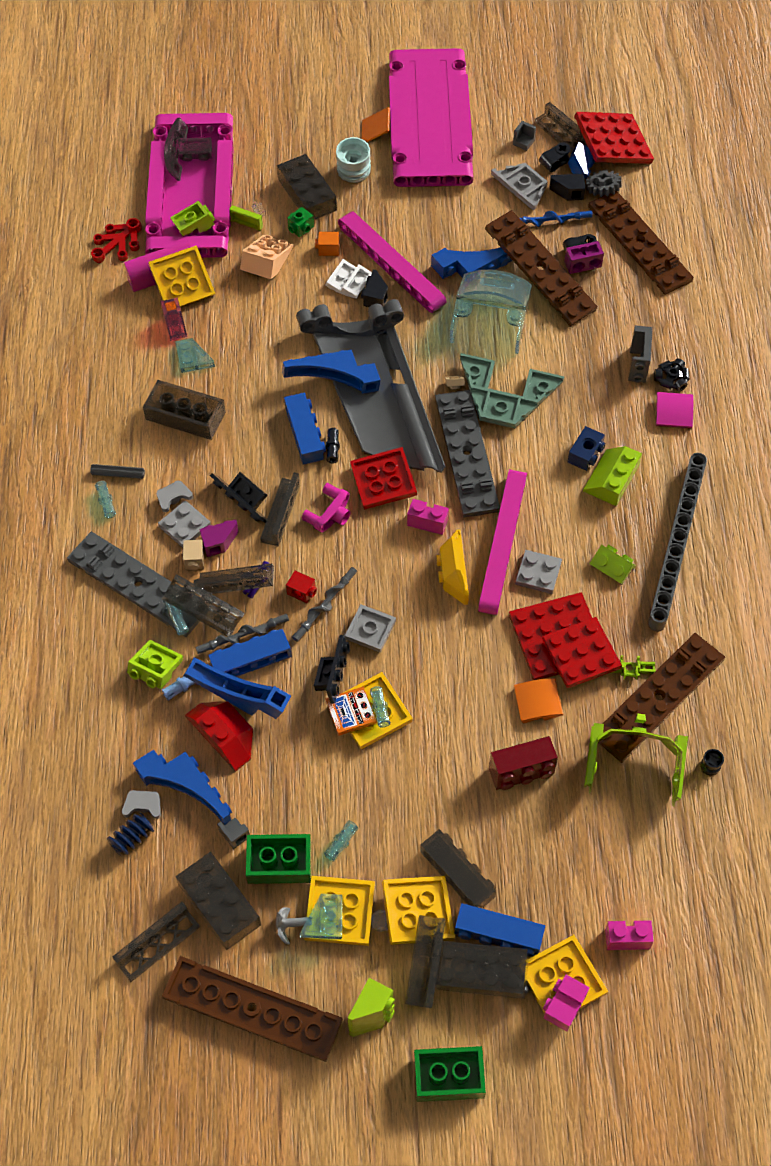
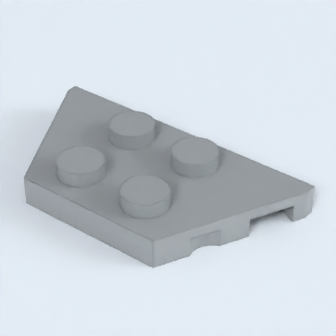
[491,163,548,211]

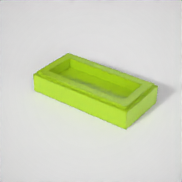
[229,205,263,231]

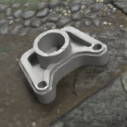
[156,481,193,512]
[122,790,161,819]

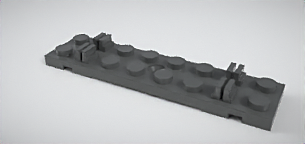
[435,390,500,518]
[67,531,210,637]

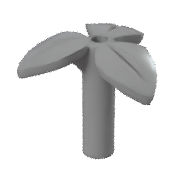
[276,907,312,944]

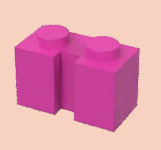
[407,499,449,535]
[605,920,654,950]
[542,974,590,1032]

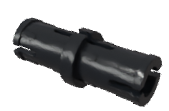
[325,428,340,464]

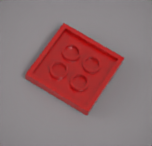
[350,447,418,510]
[542,617,622,689]

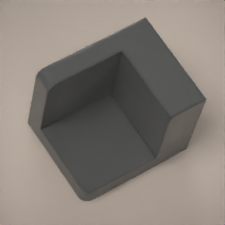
[513,121,536,151]
[217,818,250,849]

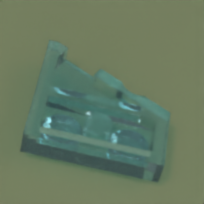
[175,338,215,373]
[299,894,342,940]

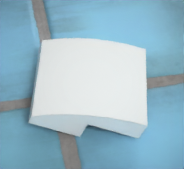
[325,259,372,298]

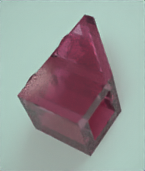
[160,298,187,341]

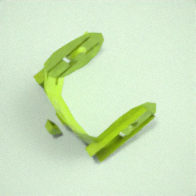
[584,714,688,807]

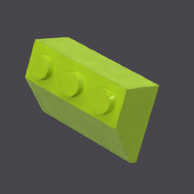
[583,446,642,506]
[348,978,395,1037]

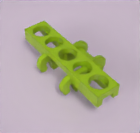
[611,655,656,680]

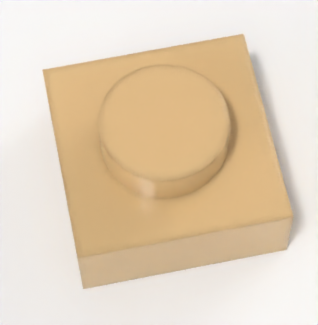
[445,376,465,389]

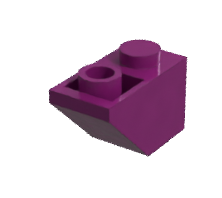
[200,520,239,557]

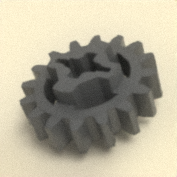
[586,170,622,197]

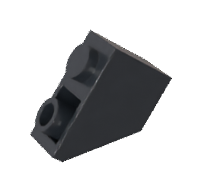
[549,174,585,201]
[361,269,388,307]

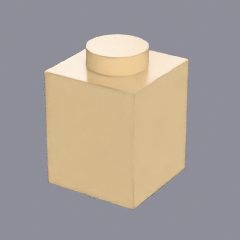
[183,540,204,571]

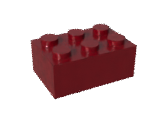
[489,736,558,790]

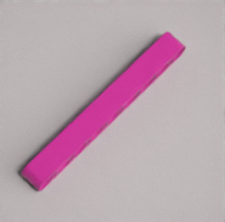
[338,211,447,313]
[478,469,527,615]

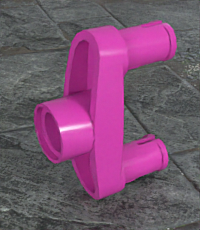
[301,483,350,532]

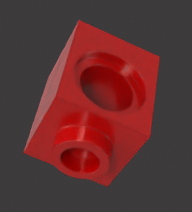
[286,570,317,603]

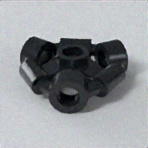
[654,358,690,392]

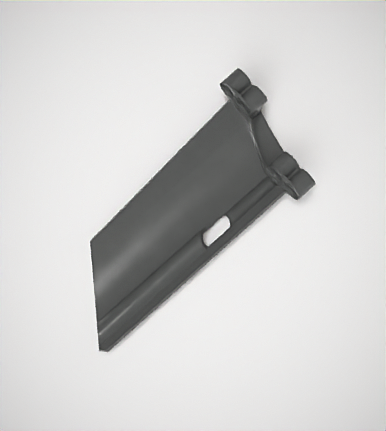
[296,299,445,473]

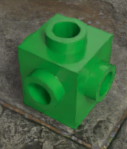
[287,207,314,238]

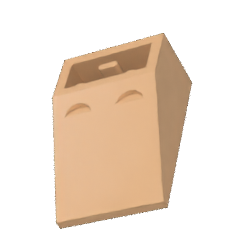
[240,235,293,279]

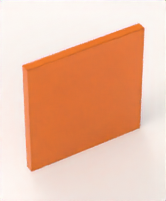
[362,107,390,142]

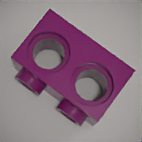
[564,241,604,274]

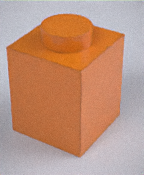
[315,232,339,256]

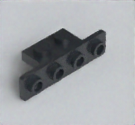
[210,472,268,523]
[313,635,350,704]

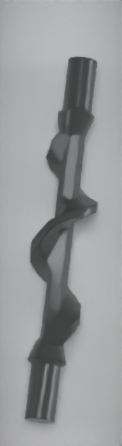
[292,567,357,642]
[195,614,289,654]

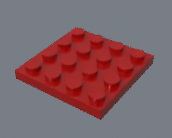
[574,112,654,164]
[509,592,592,680]

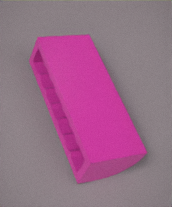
[124,240,191,292]

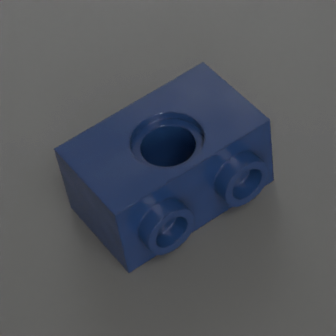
[567,426,606,471]

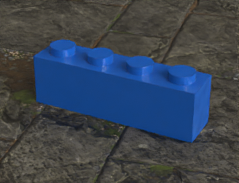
[284,392,326,465]
[208,629,292,677]
[454,903,545,957]

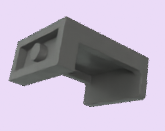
[628,325,653,383]

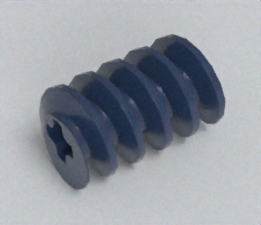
[107,812,154,856]

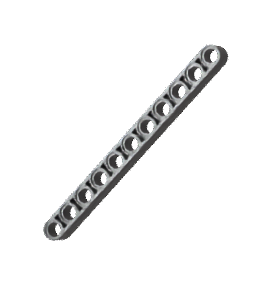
[648,453,707,632]

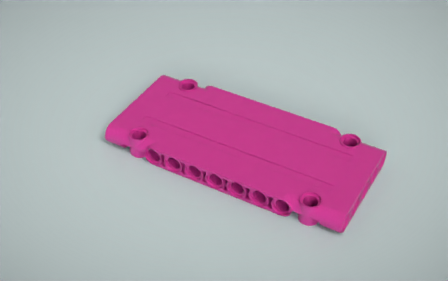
[389,48,474,187]
[145,113,234,258]

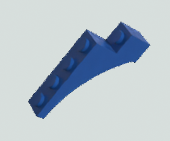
[431,247,513,285]
[282,350,381,394]
[183,657,291,719]
[133,750,232,825]

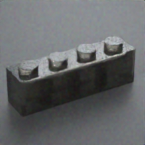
[420,829,496,908]

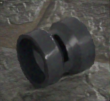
[700,749,724,776]

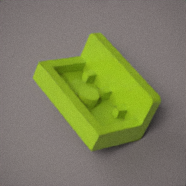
[589,544,636,584]

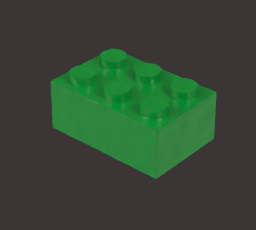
[246,834,312,884]
[414,1046,486,1102]

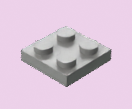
[158,500,211,548]
[515,550,562,594]
[345,604,396,653]

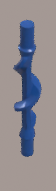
[520,211,593,227]

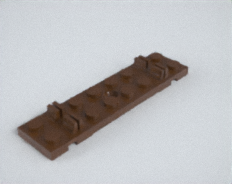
[588,191,694,295]
[485,210,598,327]
[598,633,725,763]
[162,956,343,1062]

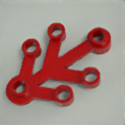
[91,218,142,263]

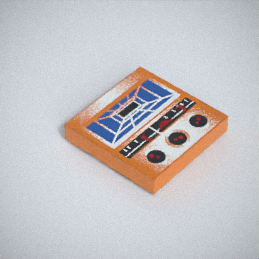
[325,687,377,736]

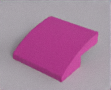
[656,392,694,429]

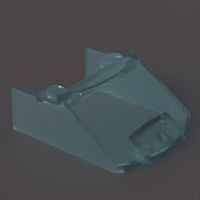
[450,270,532,354]

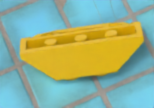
[436,530,469,605]

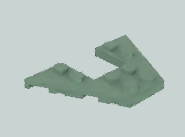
[460,353,564,428]

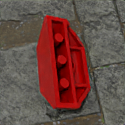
[185,701,253,772]

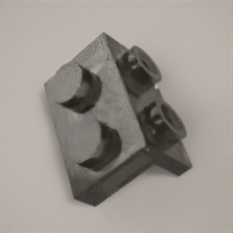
[178,137,212,161]

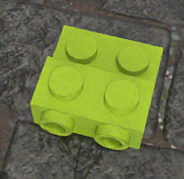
[170,201,215,236]
[127,640,183,689]

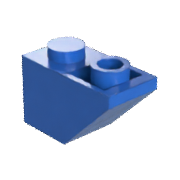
[568,142,595,179]

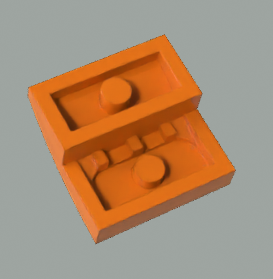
[514,678,563,724]

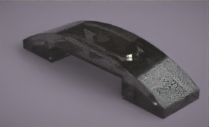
[164,117,188,181]

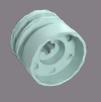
[336,137,371,183]

